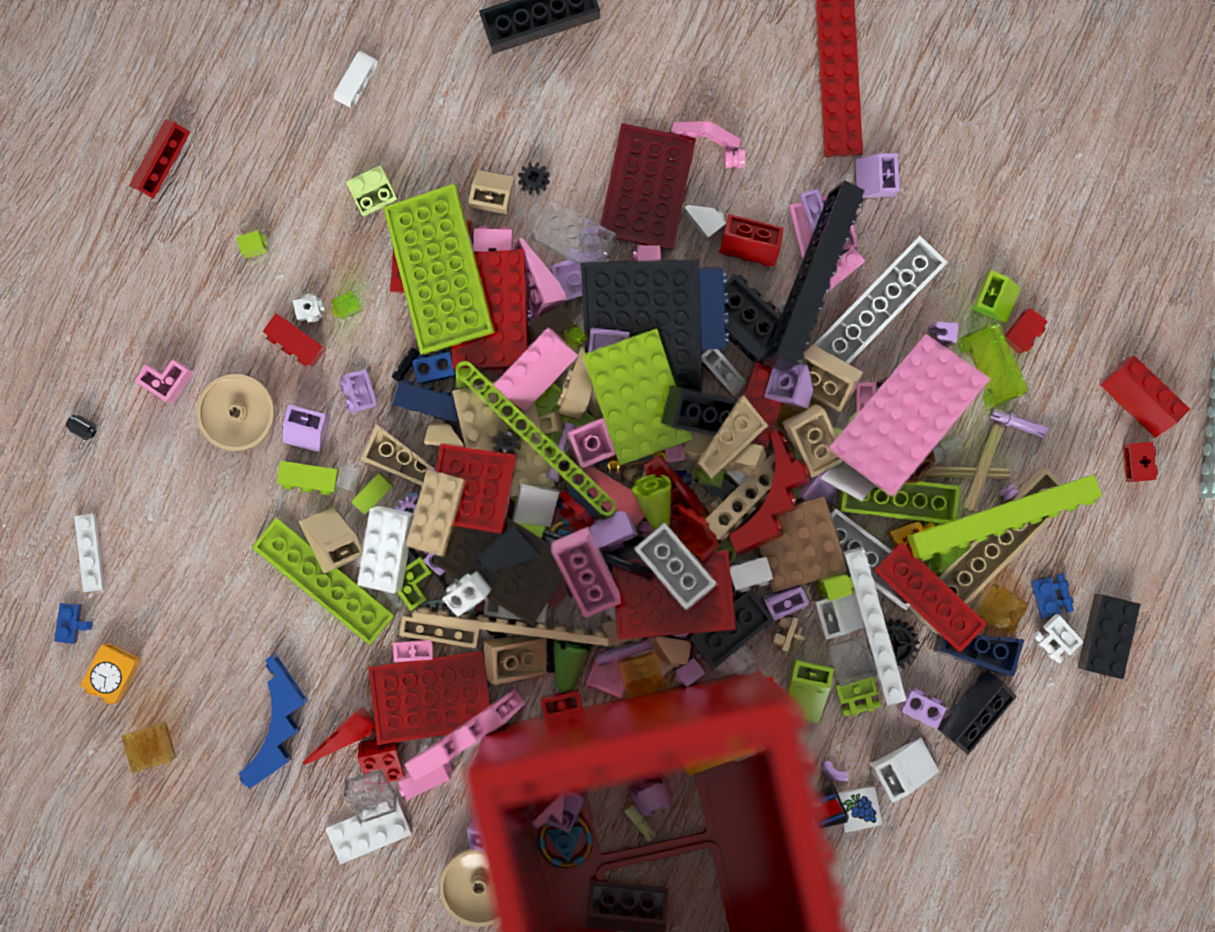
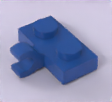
[54,603,92,644]

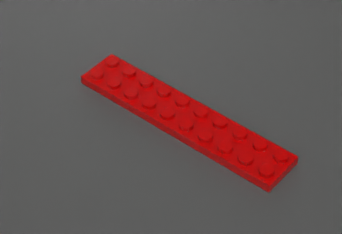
[815,0,863,157]

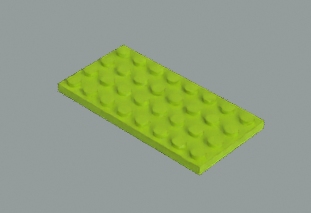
[383,184,495,355]

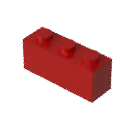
[262,313,326,367]

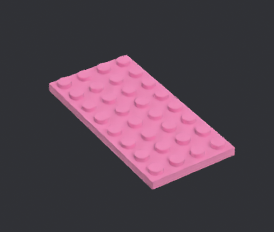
[829,334,990,497]

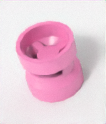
[724,149,745,169]

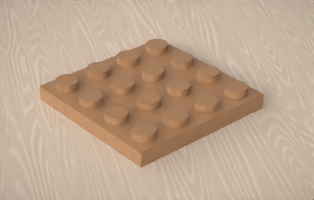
[750,496,849,592]

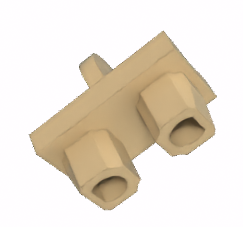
[772,616,806,652]

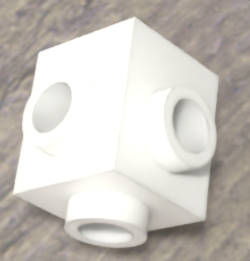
[293,294,325,323]

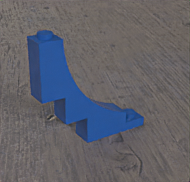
[238,654,308,789]

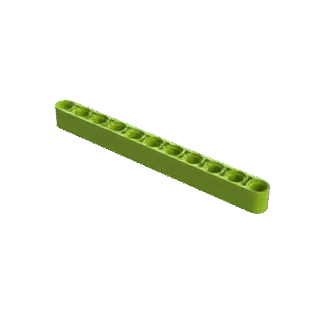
[456,361,616,516]

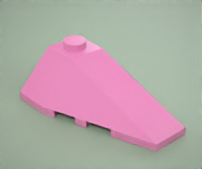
[514,238,566,319]

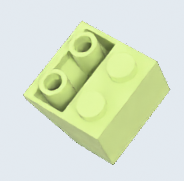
[346,165,397,217]

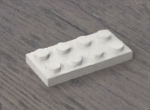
[326,797,412,864]

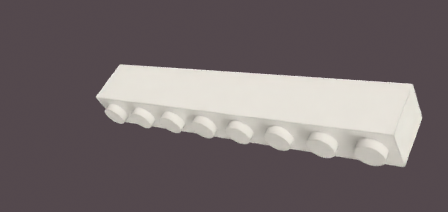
[843,547,907,706]

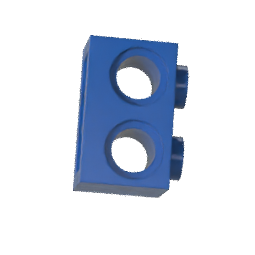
[412,350,456,385]

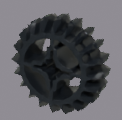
[867,618,920,669]

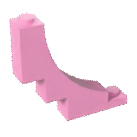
[404,688,525,781]

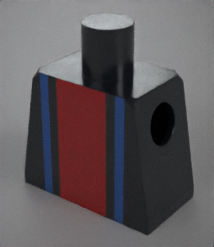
[817,783,849,828]

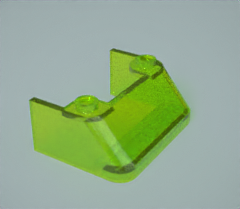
[955,322,1028,410]

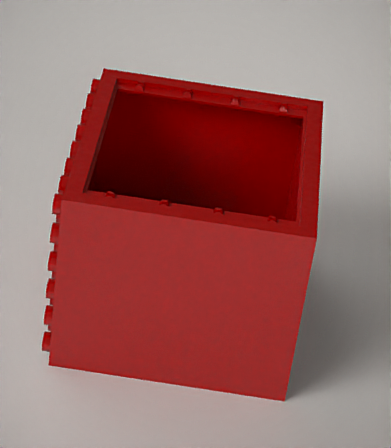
[464,669,851,932]

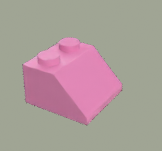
[567,418,616,469]

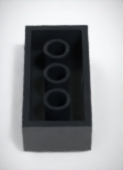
[661,385,738,436]
[687,590,774,669]
[1077,593,1141,679]

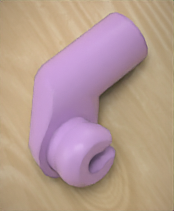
[822,761,848,781]

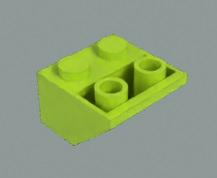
[970,270,1021,324]

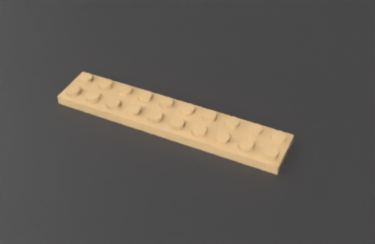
[412,606,609,646]

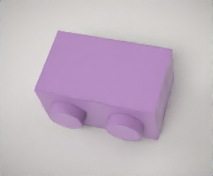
[763,585,809,621]

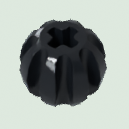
[492,429,521,455]

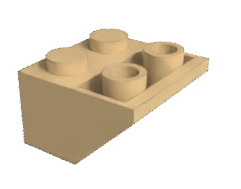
[468,170,515,215]

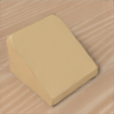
[538,412,564,435]

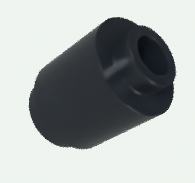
[66,414,97,440]

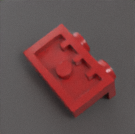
[559,490,595,531]

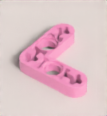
[670,121,741,151]

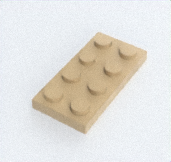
[405,470,466,557]

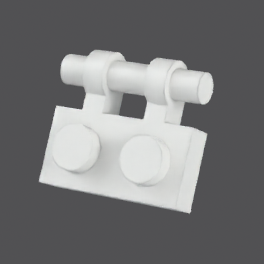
[1033,614,1083,663]

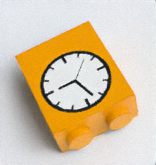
[80,643,142,704]

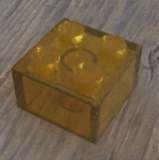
[121,721,177,773]

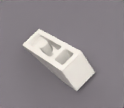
[702,349,747,396]

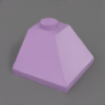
[764,364,813,409]

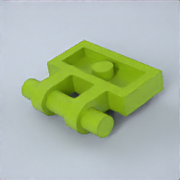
[835,675,881,717]

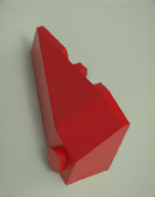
[644,454,707,536]
[302,707,376,765]

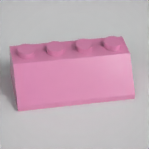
[494,328,579,411]

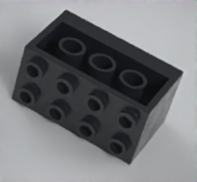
[724,273,781,364]

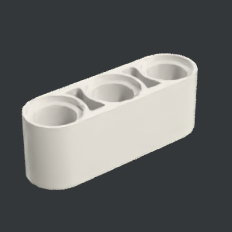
[334,51,378,108]

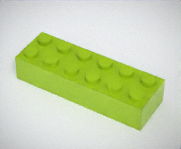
[836,481,960,523]

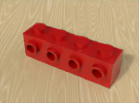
[129,119,190,199]

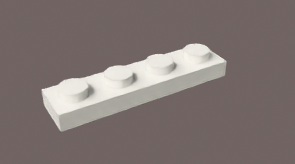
[74,514,105,592]

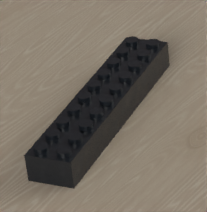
[763,180,865,372]

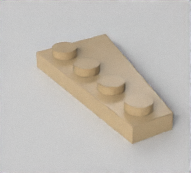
[697,396,768,478]

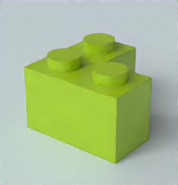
[398,556,434,611]

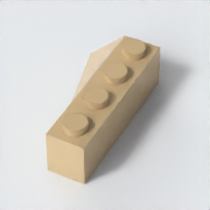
[361,424,435,486]

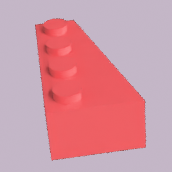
[574,465,645,527]

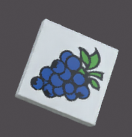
[838,785,883,833]

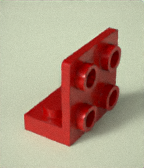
[678,506,719,562]
[357,739,405,786]

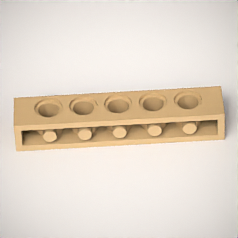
[706,451,798,542]

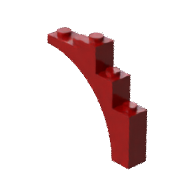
[729,429,811,555]

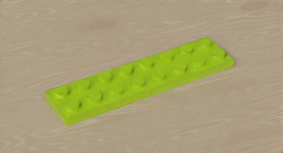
[251,518,395,645]

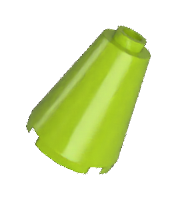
[632,475,671,530]

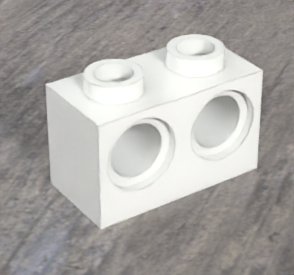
[443,571,491,617]

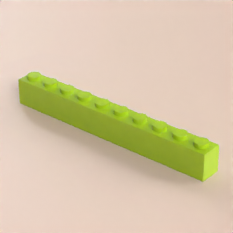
[907,474,1102,561]

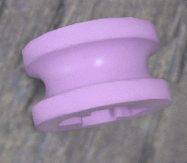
[998,483,1019,501]

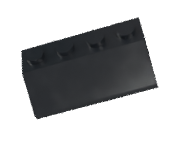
[938,670,1017,755]

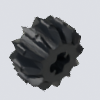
[518,162,550,195]

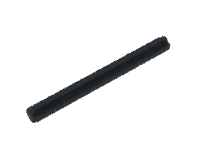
[542,529,653,579]

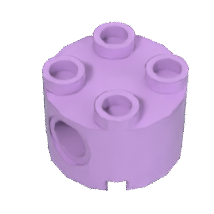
[628,772,673,817]

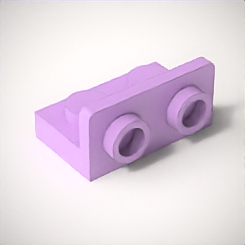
[339,370,378,414]

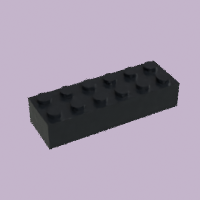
[479,0,600,54]

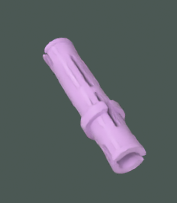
[989,407,1048,438]
[546,423,577,481]
[595,637,654,667]

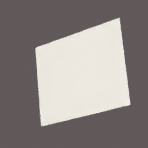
[821,461,876,501]

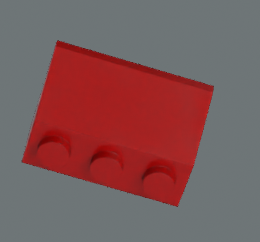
[719,214,784,267]

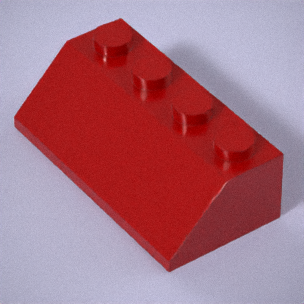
[1100,355,1190,438]

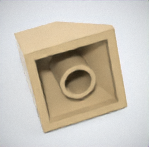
[424,419,465,447]

